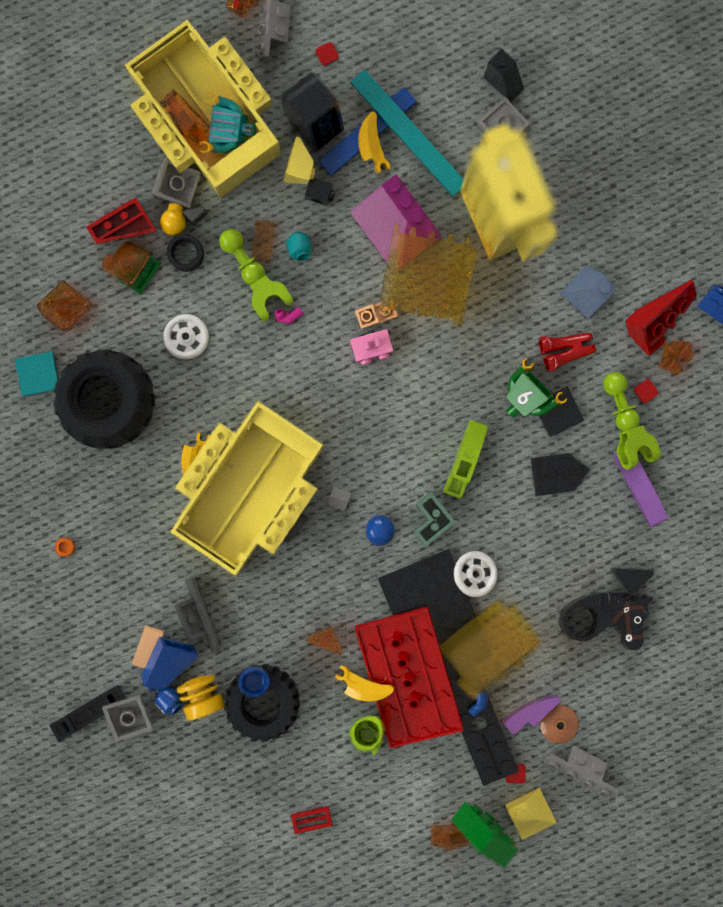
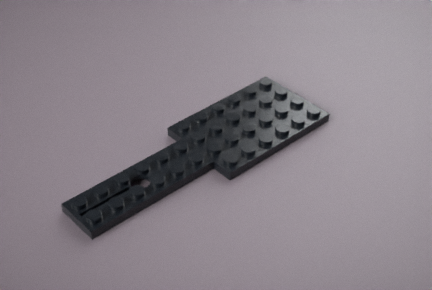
[378,549,519,786]

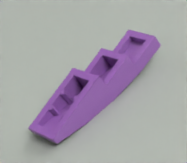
[614,455,668,527]

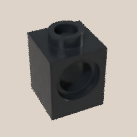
[305,178,335,206]

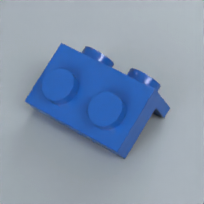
[697,284,723,324]

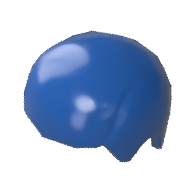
[365,516,394,546]
[239,666,270,697]

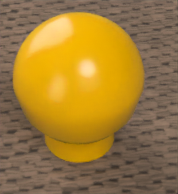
[160,203,186,236]

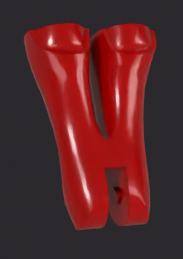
[538,333,597,373]

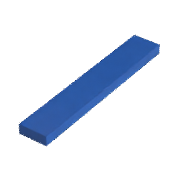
[318,87,417,176]

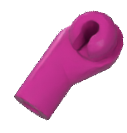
[274,307,304,324]

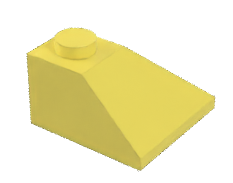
[283,137,316,184]
[505,788,557,840]

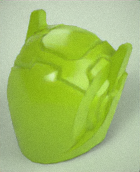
[348,715,386,756]

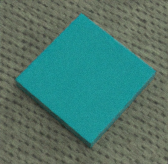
[15,352,59,397]

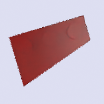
[86,197,158,245]

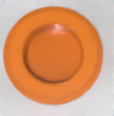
[55,537,75,557]

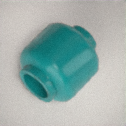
[286,231,313,261]

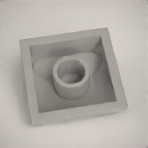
[152,158,201,209]
[102,694,153,742]

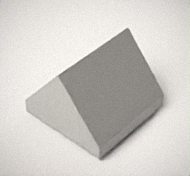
[327,487,351,511]

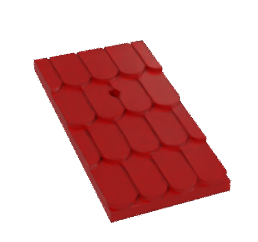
[355,606,464,749]

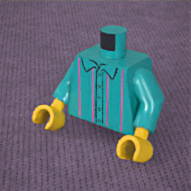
[199,92,256,154]

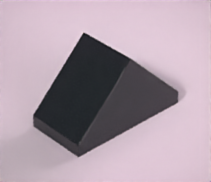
[611,568,654,594]

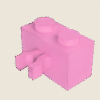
[350,329,393,365]

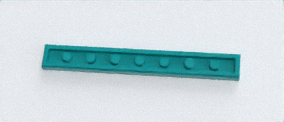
[350,69,464,197]

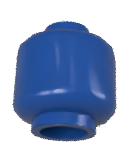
[155,686,184,715]

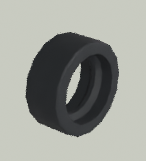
[167,234,204,272]

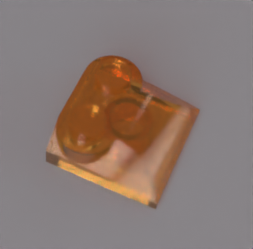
[102,240,151,287]
[37,280,92,332]

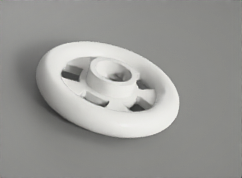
[163,314,209,360]
[454,551,498,597]

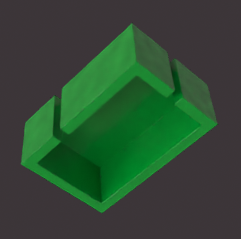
[451,801,519,869]

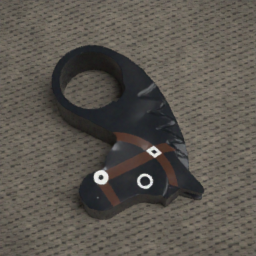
[559,592,653,650]

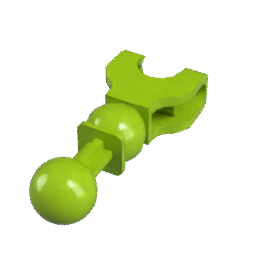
[219,229,294,322]
[603,372,661,470]

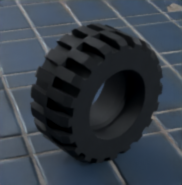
[224,664,300,742]

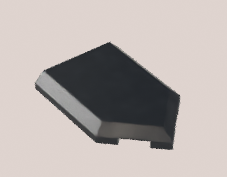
[530,453,590,496]

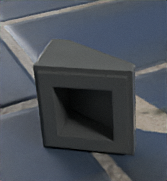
[183,206,208,225]

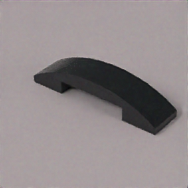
[49,685,126,742]

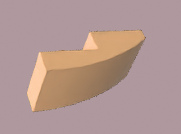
[355,298,398,329]
[132,625,164,668]

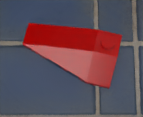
[625,280,697,356]

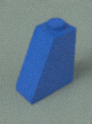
[141,637,198,690]

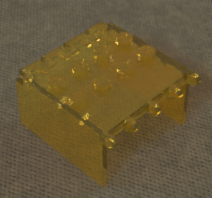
[379,224,477,328]
[440,599,541,698]

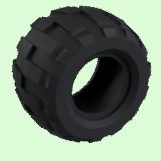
[53,349,156,449]

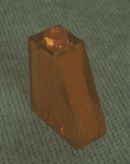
[160,89,210,148]

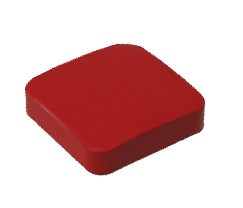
[315,42,339,66]
[634,379,658,404]
[506,764,526,784]

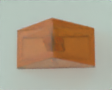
[305,625,343,655]
[430,825,469,850]

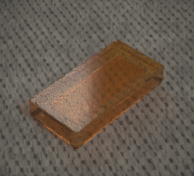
[251,220,275,261]

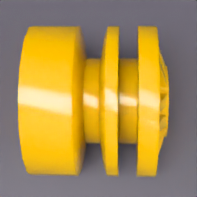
[176,674,225,720]

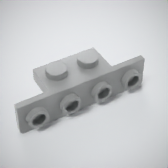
[256,0,291,61]
[543,746,619,798]

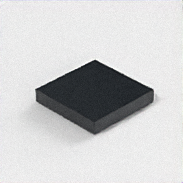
[539,386,585,437]

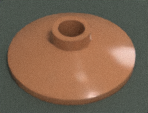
[540,705,579,743]

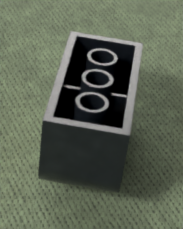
[280,72,344,153]

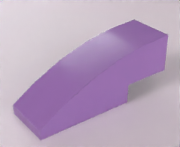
[501,694,561,735]

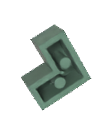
[413,492,456,547]

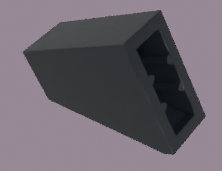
[484,48,524,103]

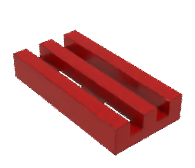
[291,805,333,834]

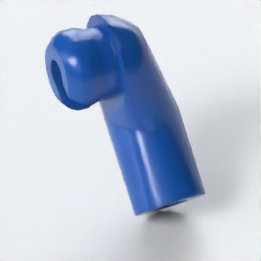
[468,688,488,717]

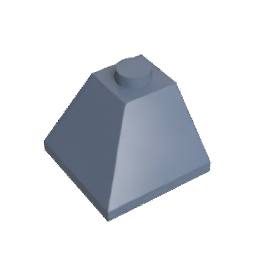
[560,265,618,319]

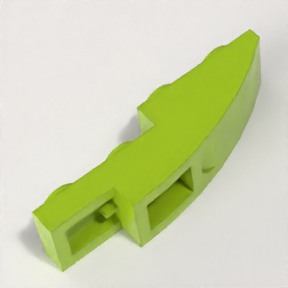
[443,419,488,499]

